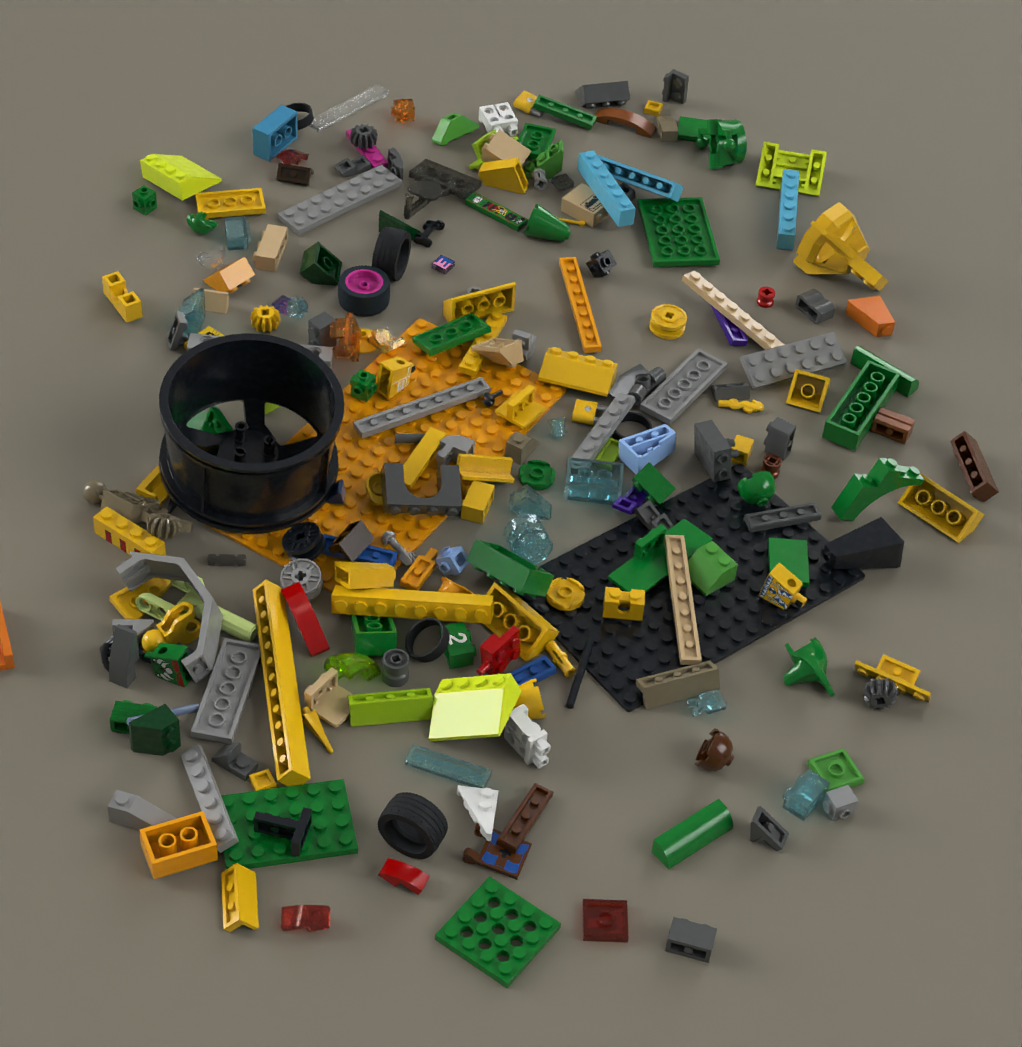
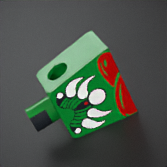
[144,643,192,688]

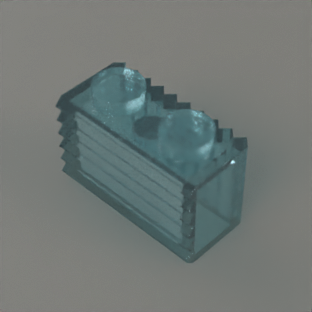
[225,216,251,251]

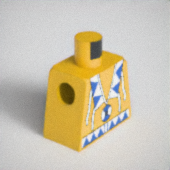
[758,563,807,610]

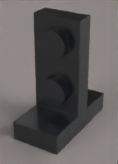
[253,807,312,857]

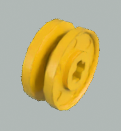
[649,304,687,340]

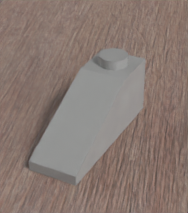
[108,790,177,830]

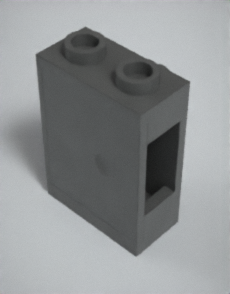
[694,420,739,482]

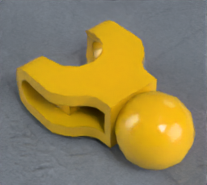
[141,601,201,652]

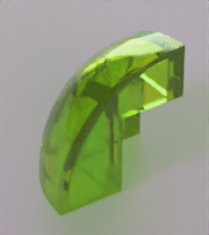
[324,652,381,681]

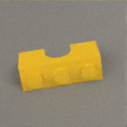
[102,271,143,323]

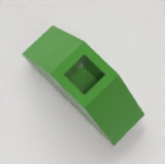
[432,113,479,146]
[524,140,564,179]

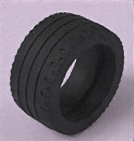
[372,227,411,281]
[377,792,448,859]

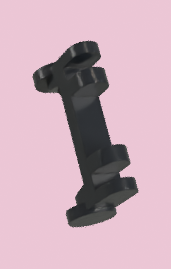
[413,220,445,247]

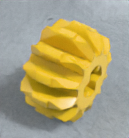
[250,304,280,333]

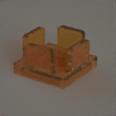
[330,313,361,362]

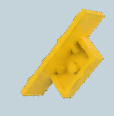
[854,654,931,702]

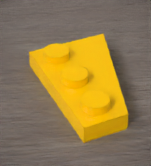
[109,578,171,619]

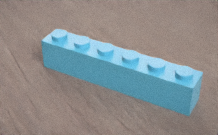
[577,150,636,227]
[597,155,684,202]
[776,169,799,250]

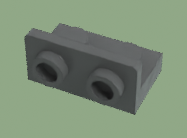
[662,69,689,104]

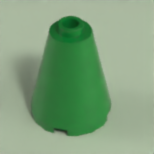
[523,204,572,242]

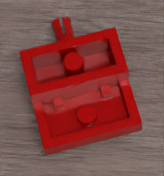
[476,625,521,676]

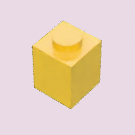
[731,434,754,467]

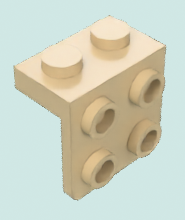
[304,667,353,727]

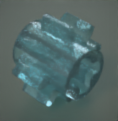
[287,296,308,319]

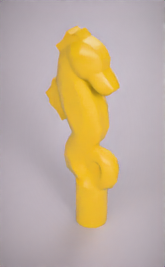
[718,398,764,414]

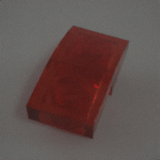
[276,149,309,165]
[281,905,330,932]

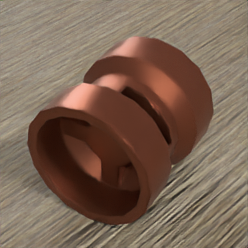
[761,454,782,479]

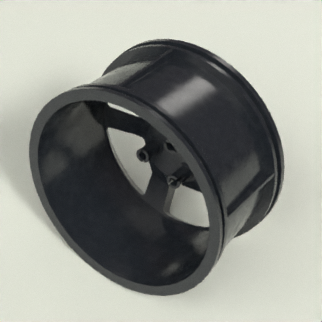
[159,333,344,534]

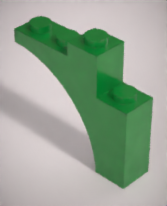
[831,458,924,521]

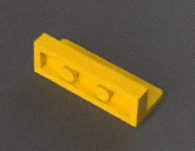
[456,454,515,483]
[221,863,259,932]

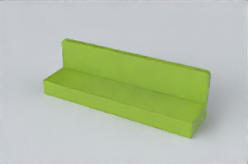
[348,688,433,727]

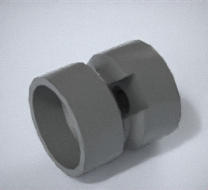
[382,648,409,687]

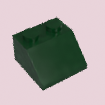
[300,241,342,286]
[129,704,181,756]

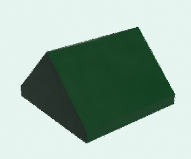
[379,210,421,241]

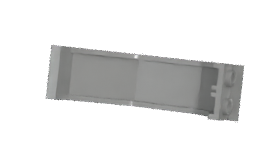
[115,551,223,683]

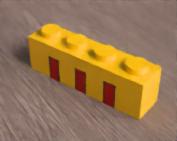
[93,506,166,556]

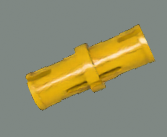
[545,640,576,678]

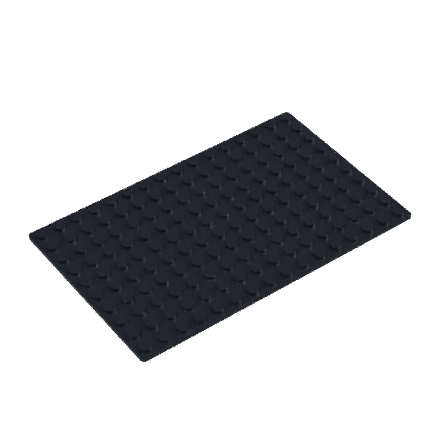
[508,463,865,712]

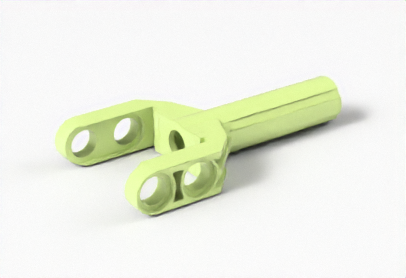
[135,576,258,642]

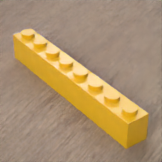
[331,585,494,624]

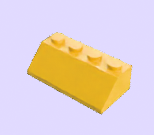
[443,282,516,322]
[538,347,618,397]
[898,473,985,543]
[484,582,559,662]

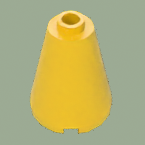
[513,678,546,719]

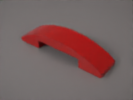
[281,582,330,657]

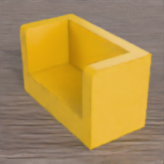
[136,465,169,506]

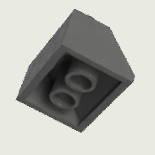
[575,81,630,108]

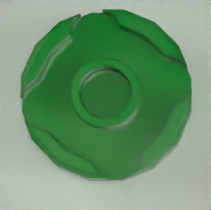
[518,460,556,490]

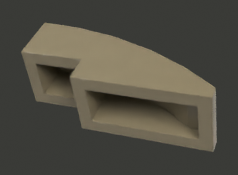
[654,116,678,142]

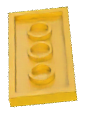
[195,188,266,219]

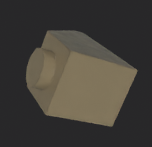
[505,431,540,465]

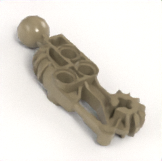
[83,480,193,539]

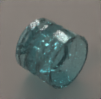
[504,514,553,564]

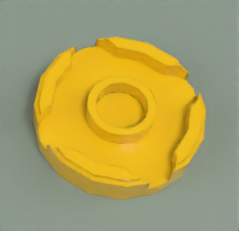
[546,577,585,611]

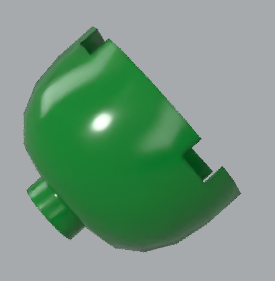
[737,471,776,506]

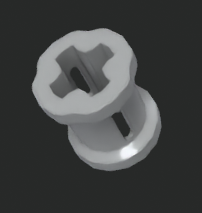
[531,169,548,190]

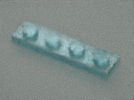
[405,744,492,788]

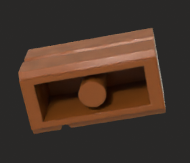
[871,407,915,444]

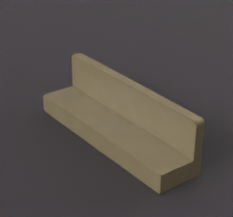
[636,660,720,709]

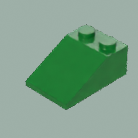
[350,615,397,658]

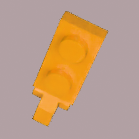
[400,548,438,590]

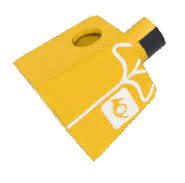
[376,357,415,399]

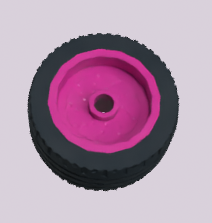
[338,265,390,317]

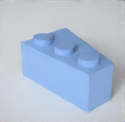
[619,424,676,474]

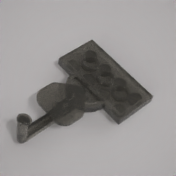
[403,159,482,220]

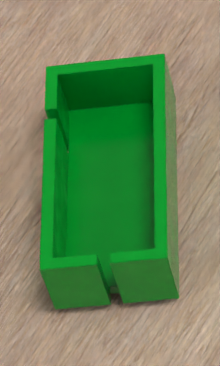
[466,539,554,598]

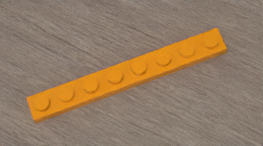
[559,257,602,353]

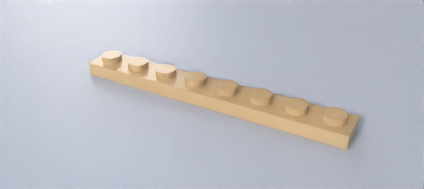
[682,271,785,350]
[664,535,702,665]

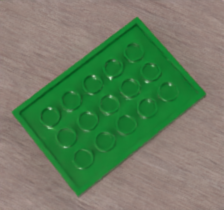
[637,197,720,267]
[221,779,358,869]

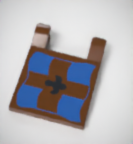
[462,823,532,879]

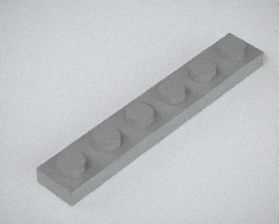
[566,392,636,474]
[181,744,239,853]

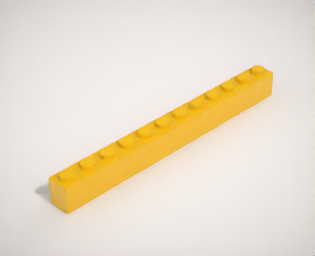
[252,579,311,786]

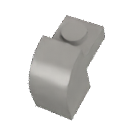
[512,329,537,361]
[436,435,475,469]

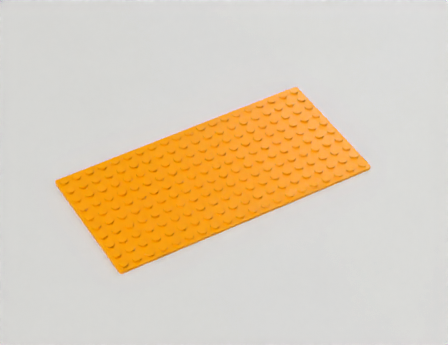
[204,318,567,593]

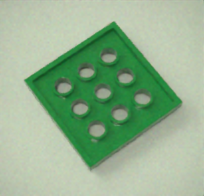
[435,876,561,988]

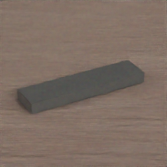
[744,502,822,533]

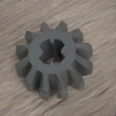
[350,124,377,149]
[863,677,898,710]

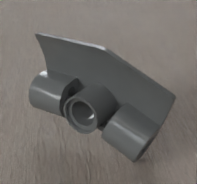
[609,364,666,406]

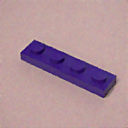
[710,304,748,346]

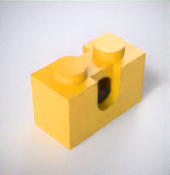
[603,587,645,621]

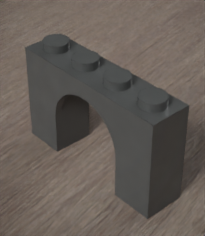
[381,463,462,516]

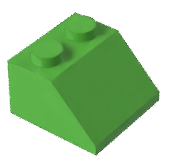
[688,541,738,596]

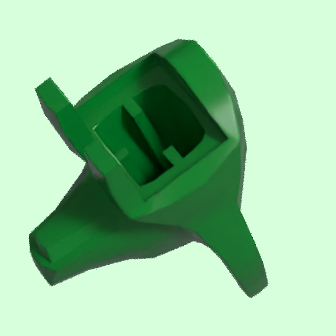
[783,637,835,697]

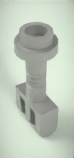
[381,531,417,565]

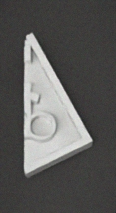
[457,785,499,841]

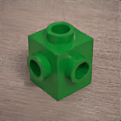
[132,185,157,216]
[350,369,377,402]

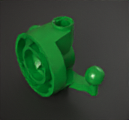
[695,119,747,169]

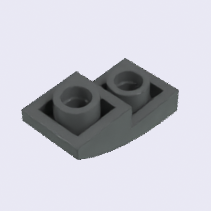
[387,147,403,181]

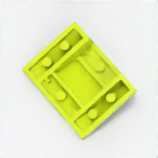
[756,142,827,197]

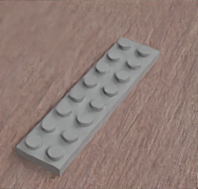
[278,164,402,236]

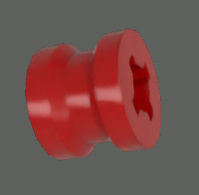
[757,287,776,308]

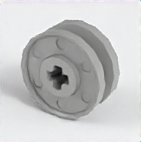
[280,559,323,602]

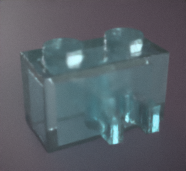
[782,769,830,821]

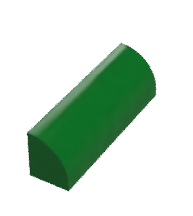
[850,346,919,397]
[652,799,733,870]

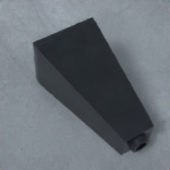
[823,517,904,569]

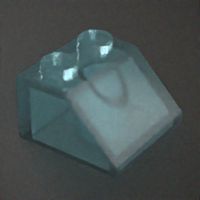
[178,288,206,337]

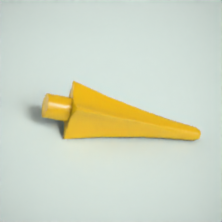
[301,707,333,753]

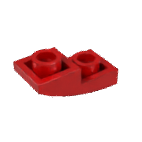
[378,858,430,895]

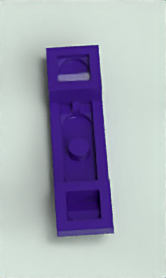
[612,486,647,515]

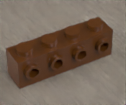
[950,431,999,502]

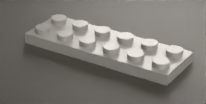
[740,332,847,390]
[640,348,728,425]
[191,638,261,744]

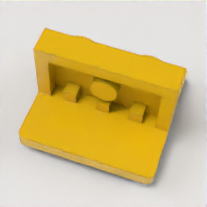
[495,384,545,429]

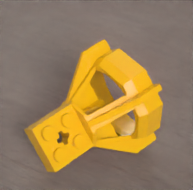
[793,202,889,291]

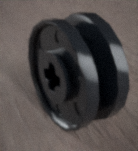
[281,522,326,561]

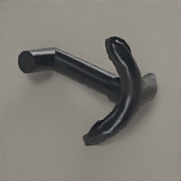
[100,636,146,672]

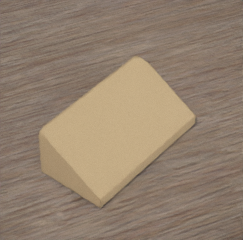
[192,288,229,314]

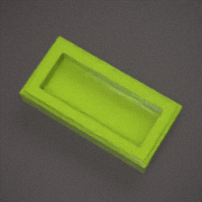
[594,438,619,471]

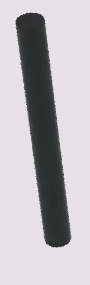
[566,638,594,709]

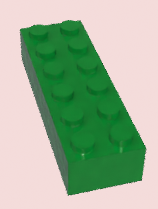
[822,360,901,451]

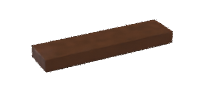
[496,783,554,854]

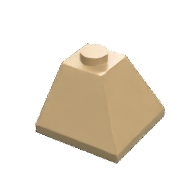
[472,338,524,367]

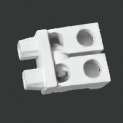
[478,102,518,137]
[504,704,551,769]

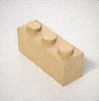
[253,224,288,272]

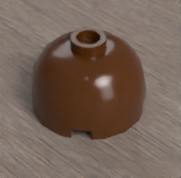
[695,728,734,771]

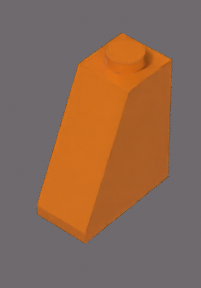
[845,296,895,337]

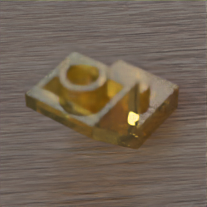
[366,328,405,354]

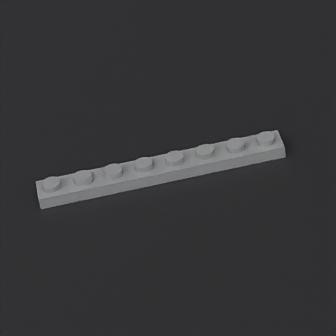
[353,377,491,439]

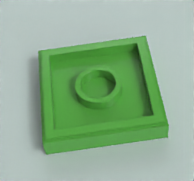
[807,748,865,793]

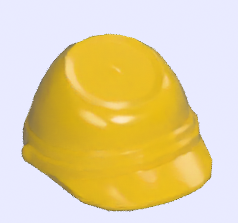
[365,472,383,505]

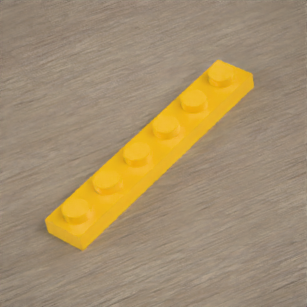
[458,311,508,377]

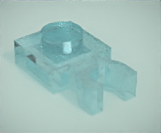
[687,689,727,717]

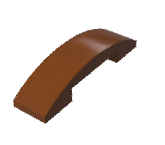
[595,108,656,138]

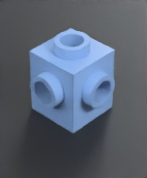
[435,546,469,576]

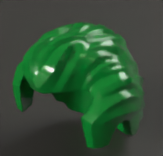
[186,211,218,235]

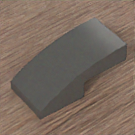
[334,155,372,176]
[633,500,674,531]

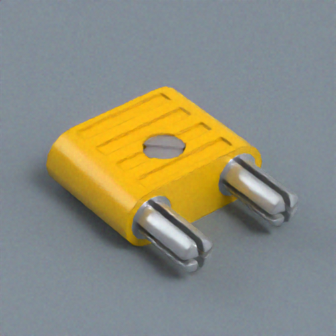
[513,90,542,117]
[572,399,608,425]

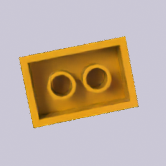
[139,811,218,879]

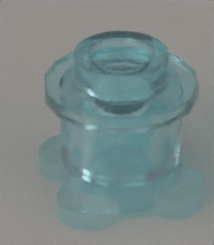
[548,418,567,438]

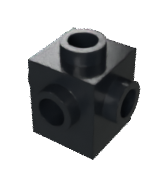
[586,250,617,277]

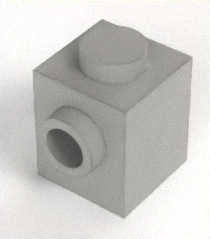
[822,785,859,821]

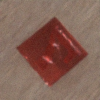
[582,899,629,943]

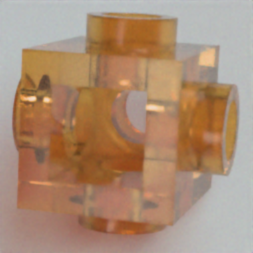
[391,99,415,123]

